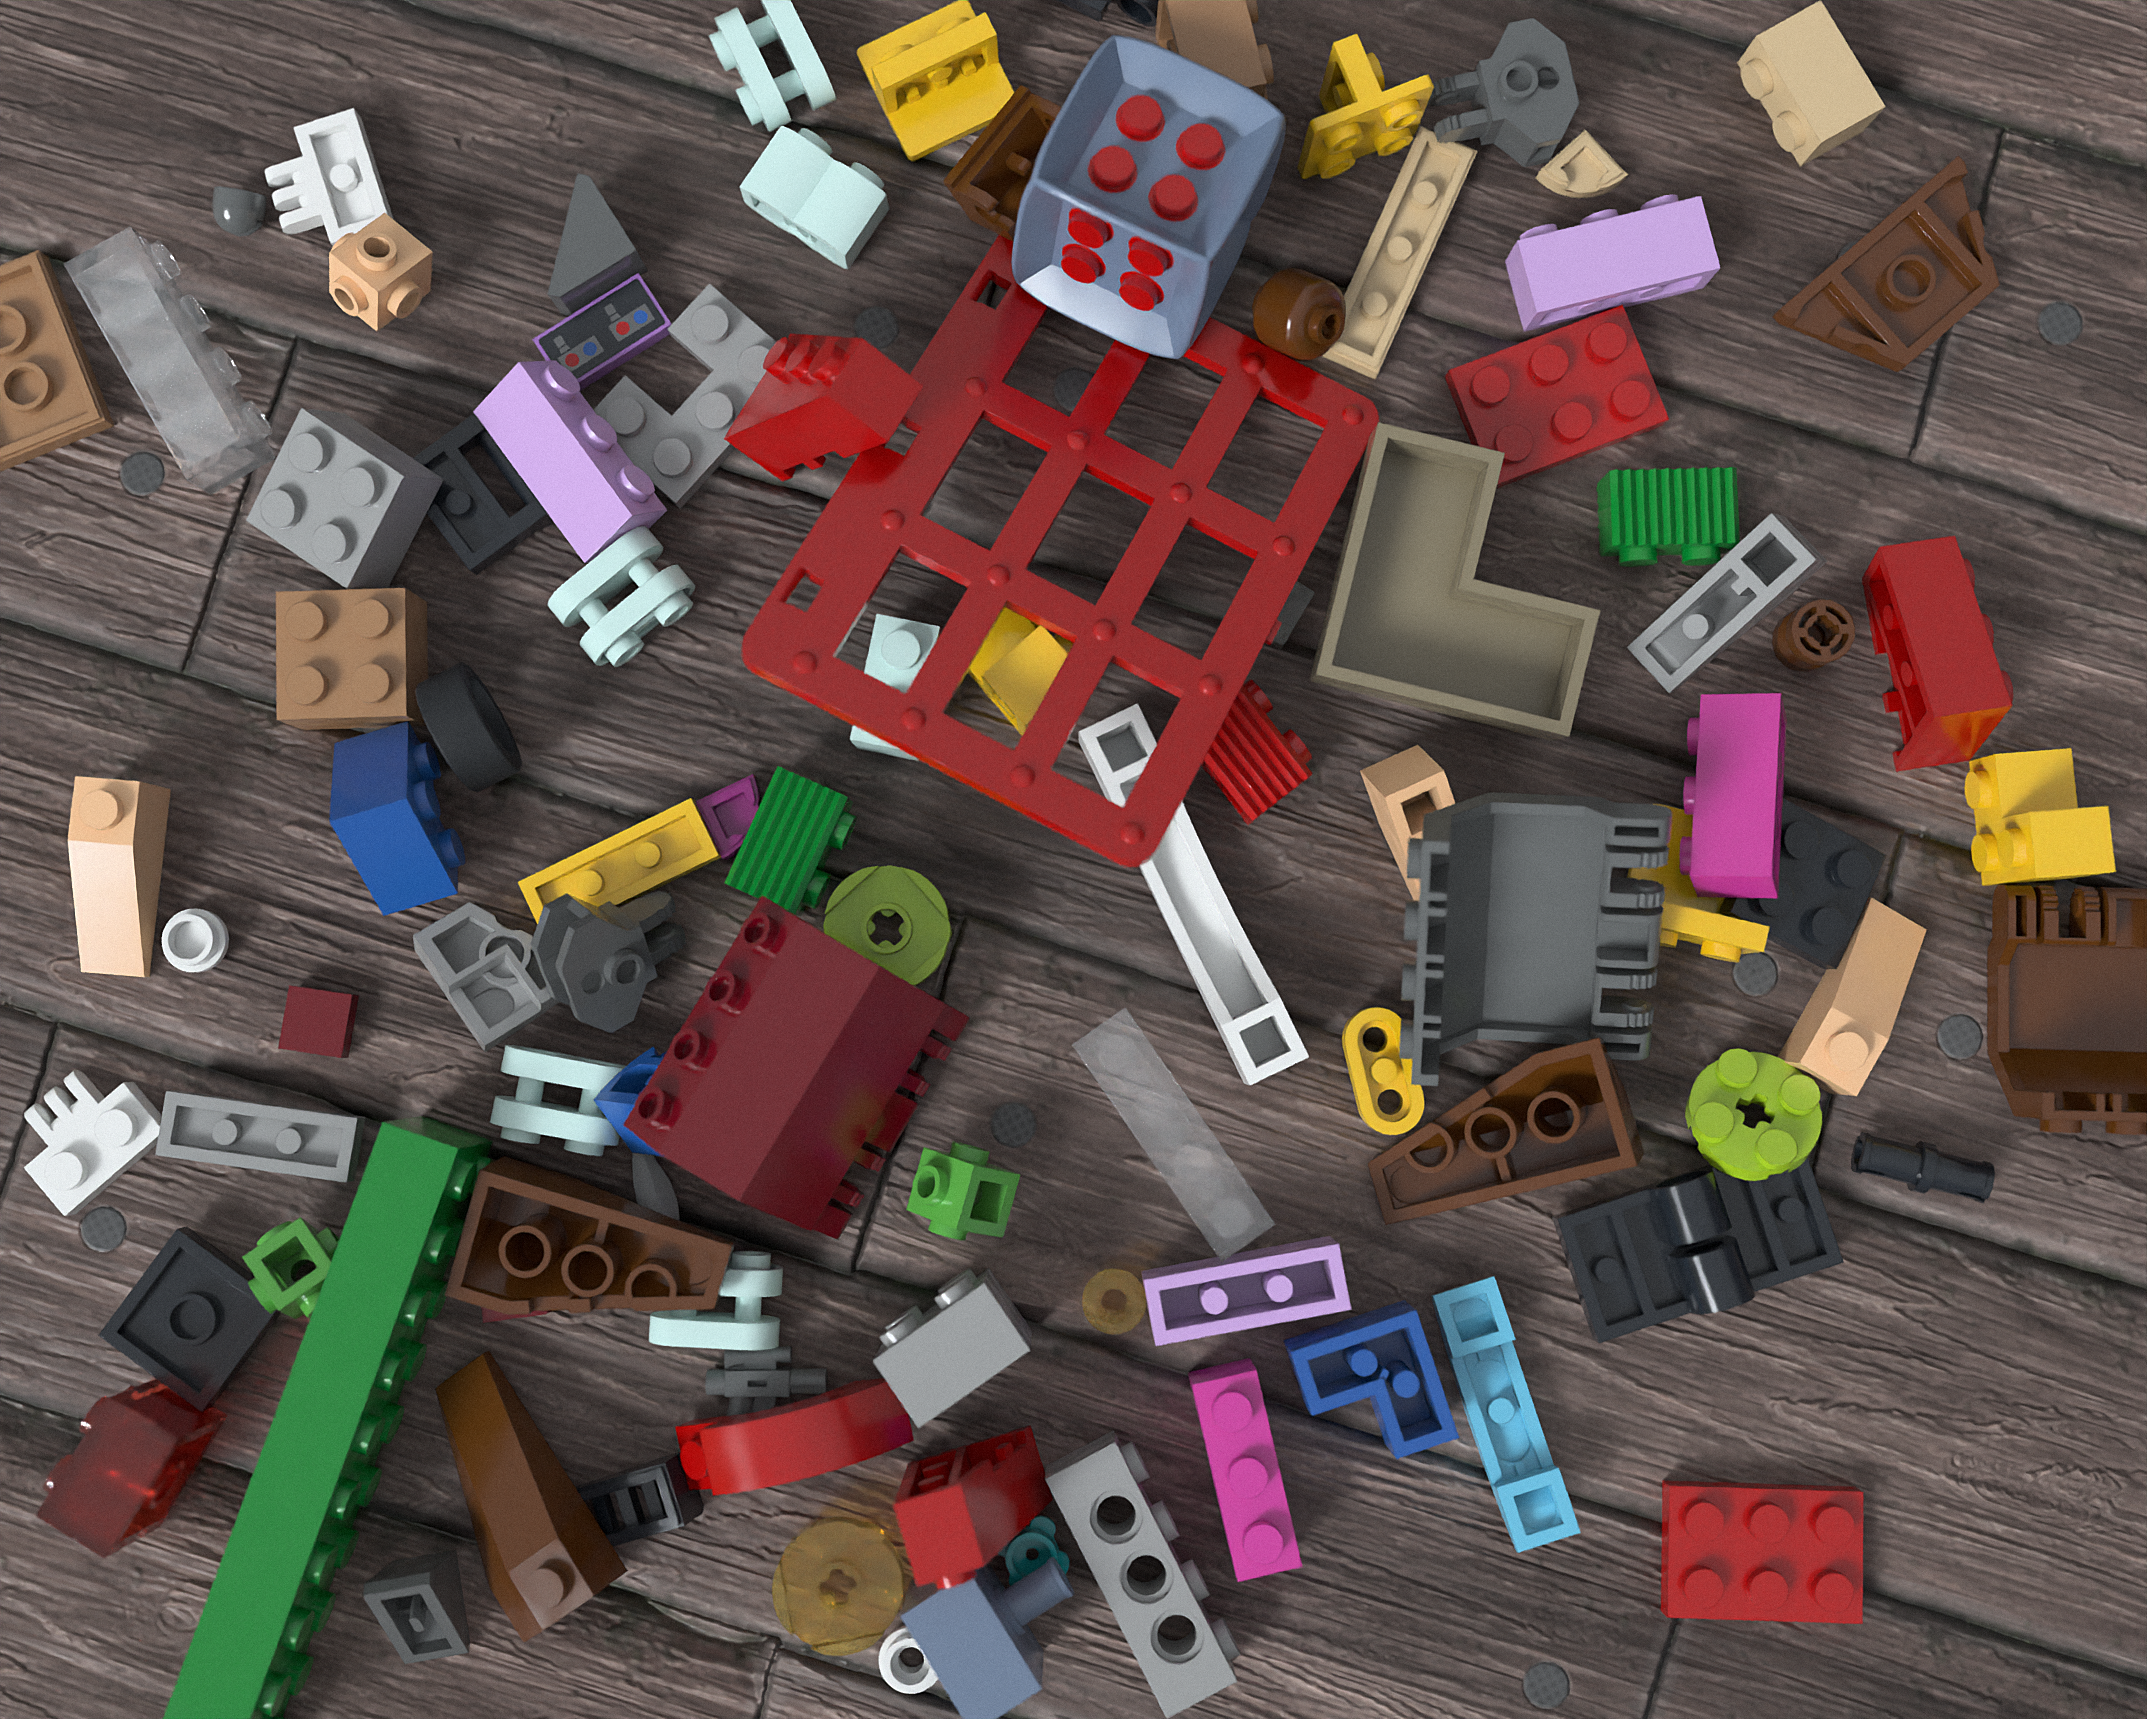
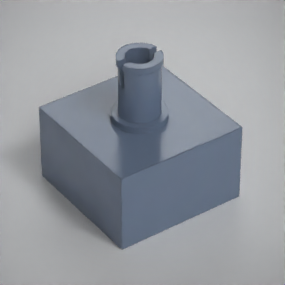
[900,1557,1074,1719]

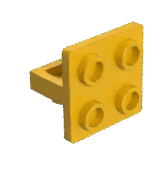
[857,0,1014,161]
[1297,34,1434,179]

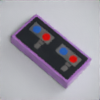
[532,273,672,391]

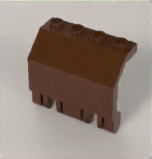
[1987,884,2147,1135]

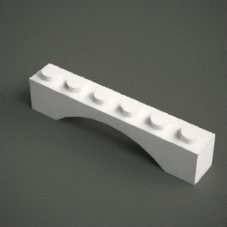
[1078,703,1309,1085]

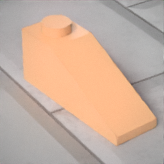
[1360,745,1456,900]
[68,776,171,977]
[1778,898,1927,1096]

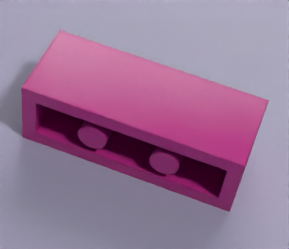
[1680,693,1787,899]
[1188,1358,1302,1582]

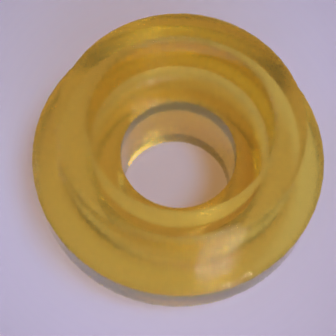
[1082,1268,1146,1334]

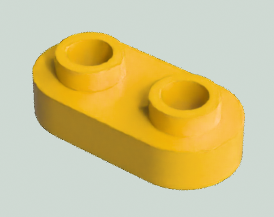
[1342,1007,1424,1135]

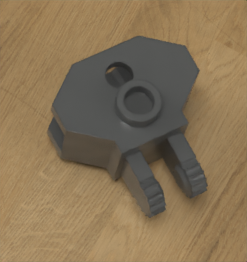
[1428,18,1580,168]
[531,890,686,1033]

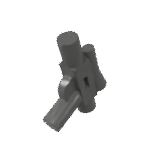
[705,1346,828,1416]

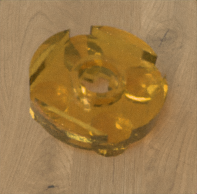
[772,1517,905,1656]

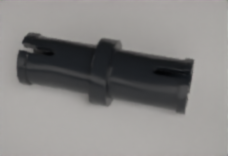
[1851,1132,1995,1203]

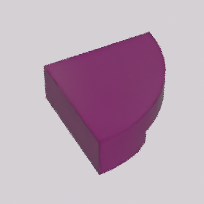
[696,774,762,860]

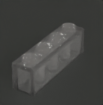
[64,226,276,495]
[1072,1008,1276,1262]

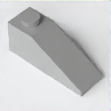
[1627,513,1827,693]

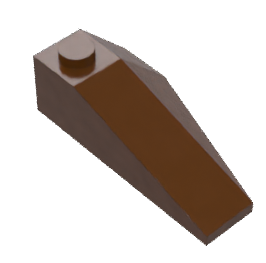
[1368,1036,1645,1225]
[445,1156,735,1315]
[435,1351,628,1642]

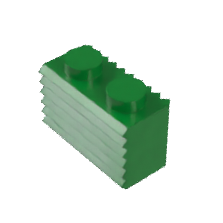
[1596,467,1740,567]
[725,766,857,917]

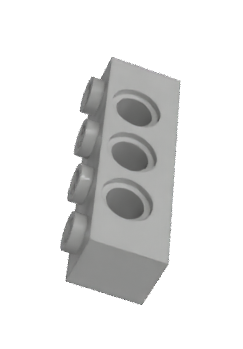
[1045,1430,1241,1719]

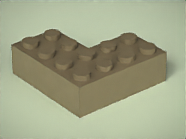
[1309,422,1600,741]

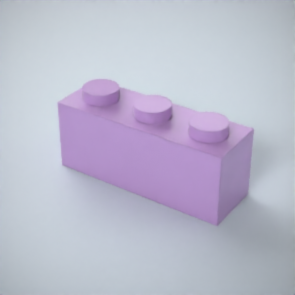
[1505,194,1721,332]
[473,361,667,563]
[1141,1236,1351,1346]

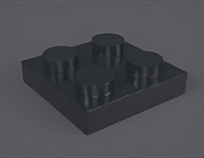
[1718,798,1886,969]
[98,1226,282,1412]

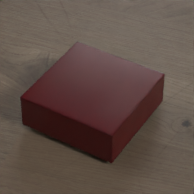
[278,985,359,1058]

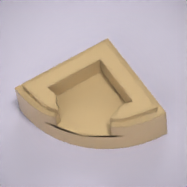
[1536,130,1628,198]

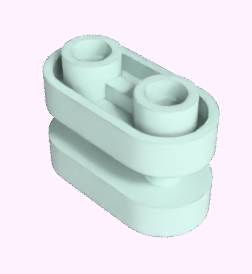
[709,0,836,132]
[548,526,695,667]
[490,1045,626,1156]
[649,1251,783,1350]

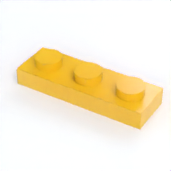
[518,798,722,924]

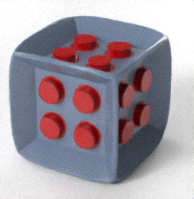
[1011,35,1286,359]

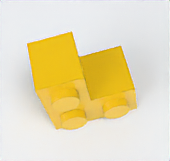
[967,607,1074,735]
[1964,748,2116,886]

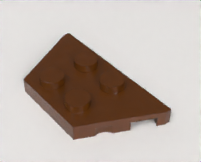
[1772,155,2000,372]

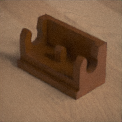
[943,85,1061,242]

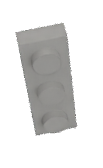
[155,1090,365,1183]

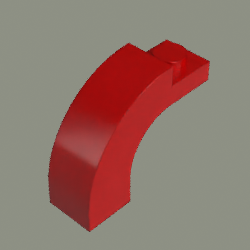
[675,1378,914,1496]

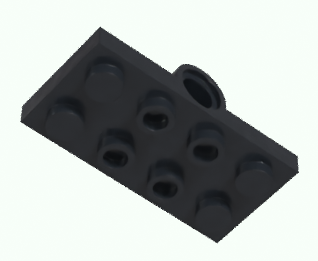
[1552,1157,1844,1343]

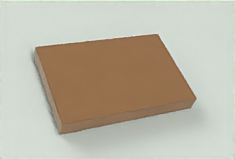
[0,250,115,472]

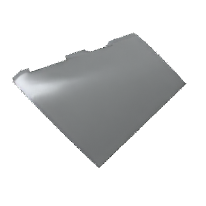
[413,902,559,1052]

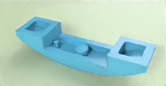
[1431,1276,1581,1553]

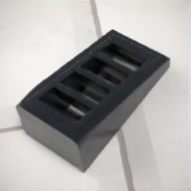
[575,1452,704,1547]

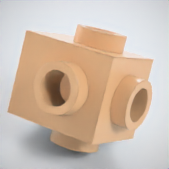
[329,213,433,331]

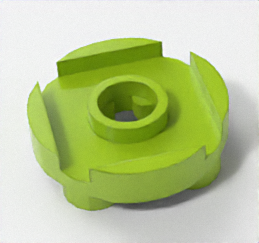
[823,865,952,986]
[1685,1048,1822,1181]

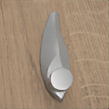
[632,1153,680,1221]

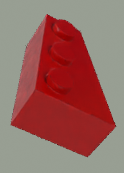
[723,333,923,482]
[1862,536,2013,772]
[893,1425,1053,1589]

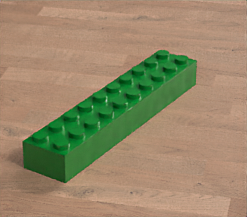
[163,1116,494,1719]

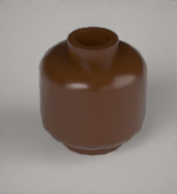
[1252,268,1346,360]

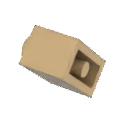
[1737,0,1886,167]

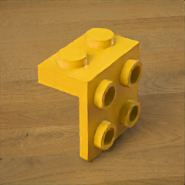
[1627,804,1769,963]

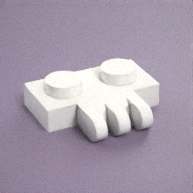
[264,108,394,246]
[24,1070,162,1216]

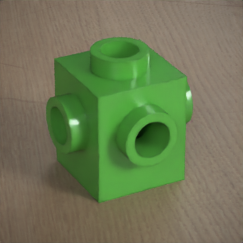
[906,1141,1020,1240]
[242,1217,339,1319]

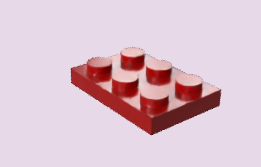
[1445,305,1669,489]
[1661,1480,1864,1624]

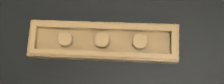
[1323,126,1477,379]

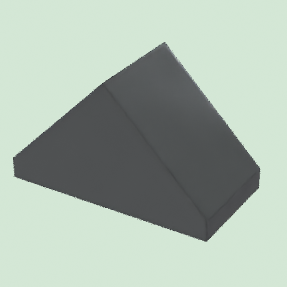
[547,173,648,316]
[363,1550,470,1664]

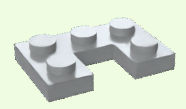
[594,283,776,509]

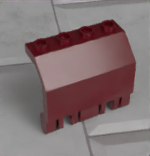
[623,896,970,1239]

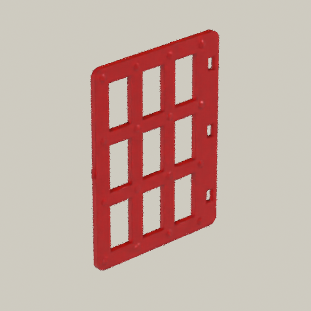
[741,235,1379,867]

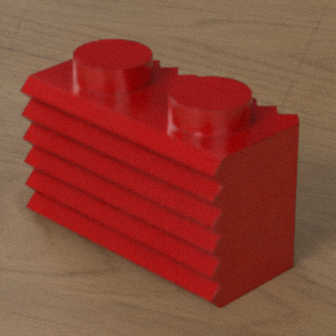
[1201,679,1313,825]

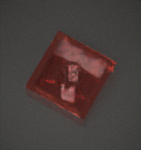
[35,1379,228,1558]

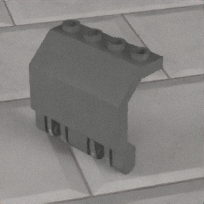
[1399,792,1672,1086]

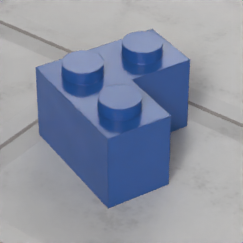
[329,721,465,916]
[1283,1300,1459,1459]

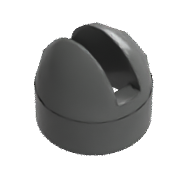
[212,186,267,236]

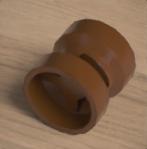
[1772,599,1855,672]

